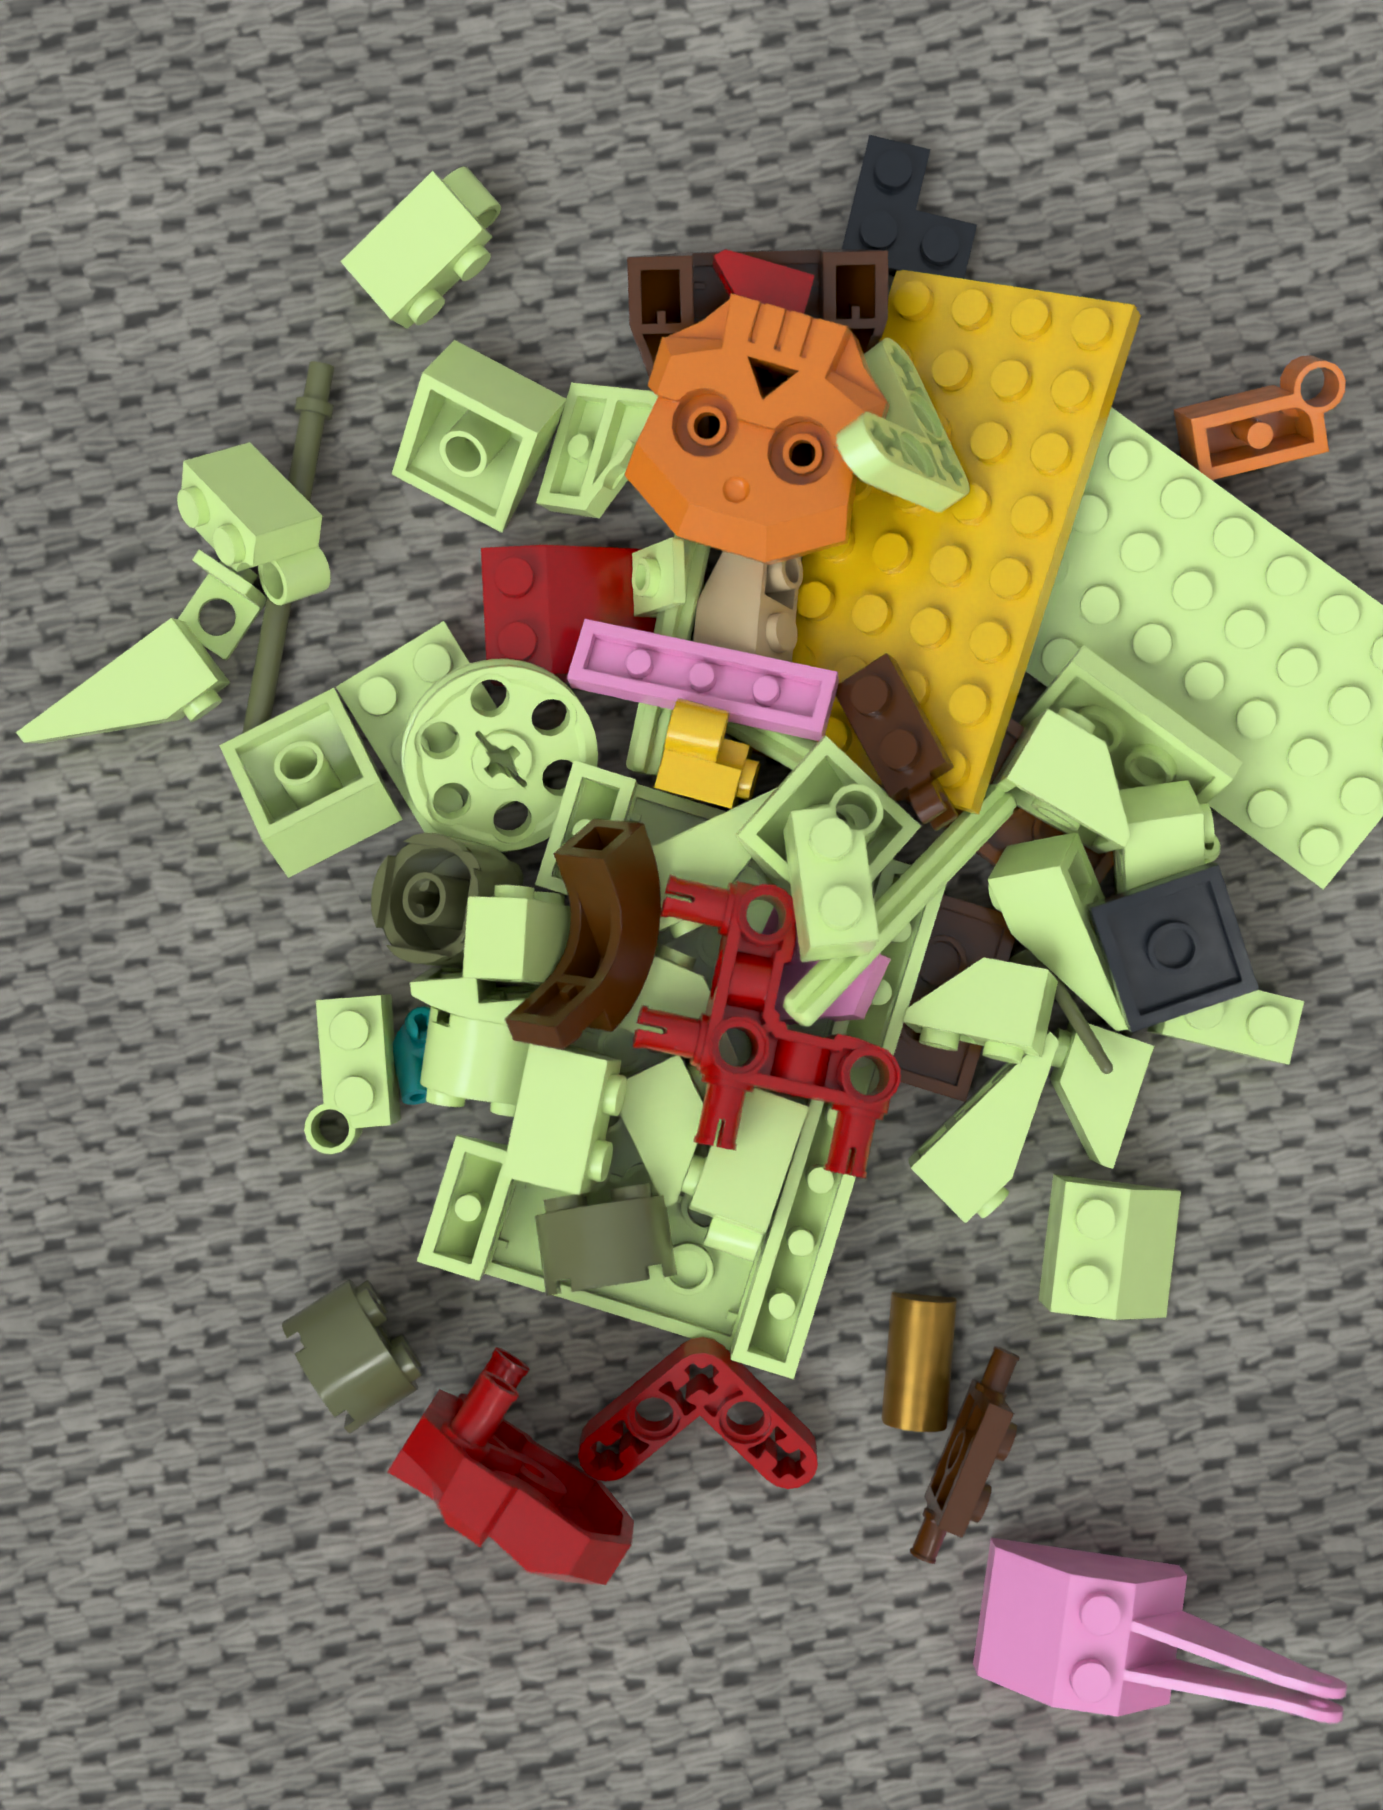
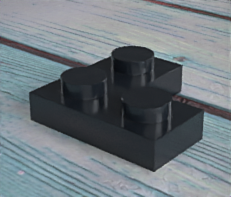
[842,135,977,279]

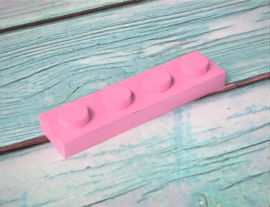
[567,619,839,741]

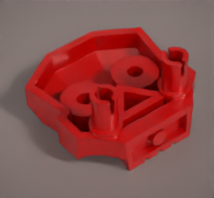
[387,1347,634,1585]

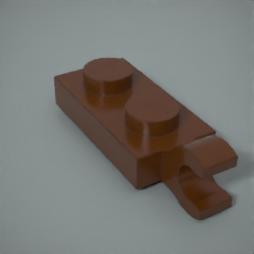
[835,653,959,831]

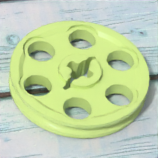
[401,659,598,852]

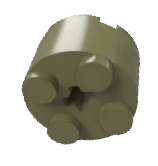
[371,833,523,969]
[535,1184,677,1296]
[282,1279,422,1434]

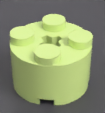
[420,1006,530,1117]

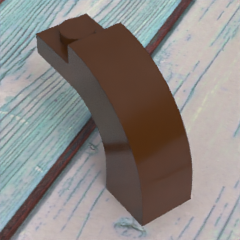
[505,819,661,1050]

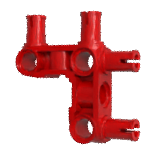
[632,874,901,1179]

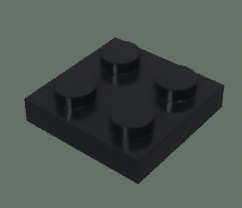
[1087,862,1259,1033]

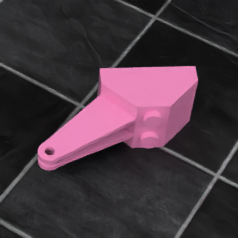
[973,1538,1347,1723]

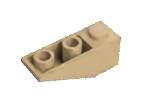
[693,551,803,662]

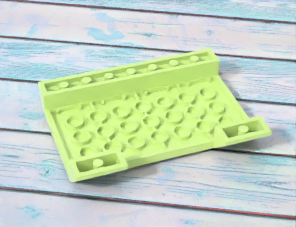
[417,760,947,1379]

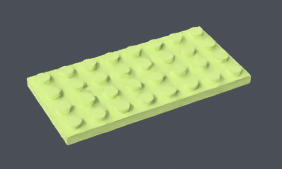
[1026,407,1383,890]

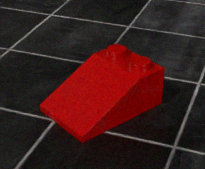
[481,545,657,686]

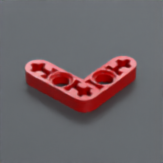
[578,1337,818,1489]

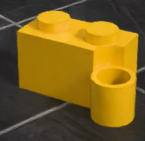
[654,698,761,809]

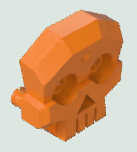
[624,294,890,565]

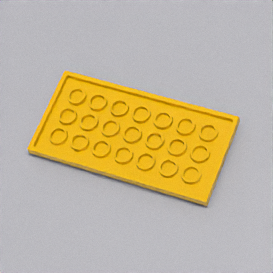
[742,270,1141,815]

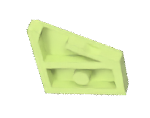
[536,382,658,518]

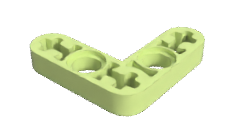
[836,337,970,513]

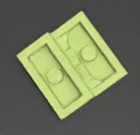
[410,967,539,1024]

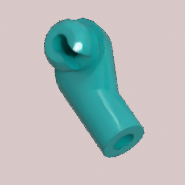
[393,1006,430,1105]

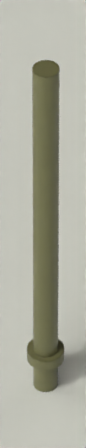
[242,361,334,734]

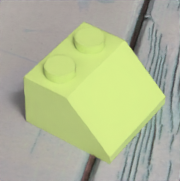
[392,340,567,533]
[219,688,403,878]
[992,707,1131,854]
[735,736,921,897]
[501,1044,627,1195]
[1039,1174,1181,1320]

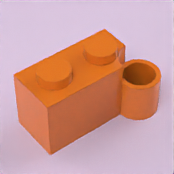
[1173,355,1346,480]

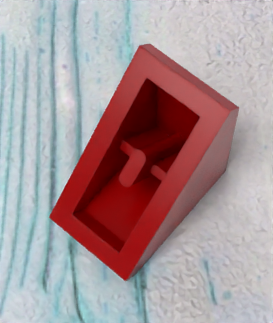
[713,249,815,381]

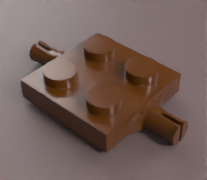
[909,1346,1020,1564]

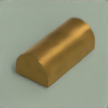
[882,1292,957,1432]

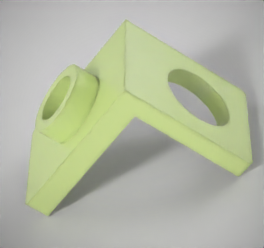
[632,537,705,618]
[178,550,267,660]

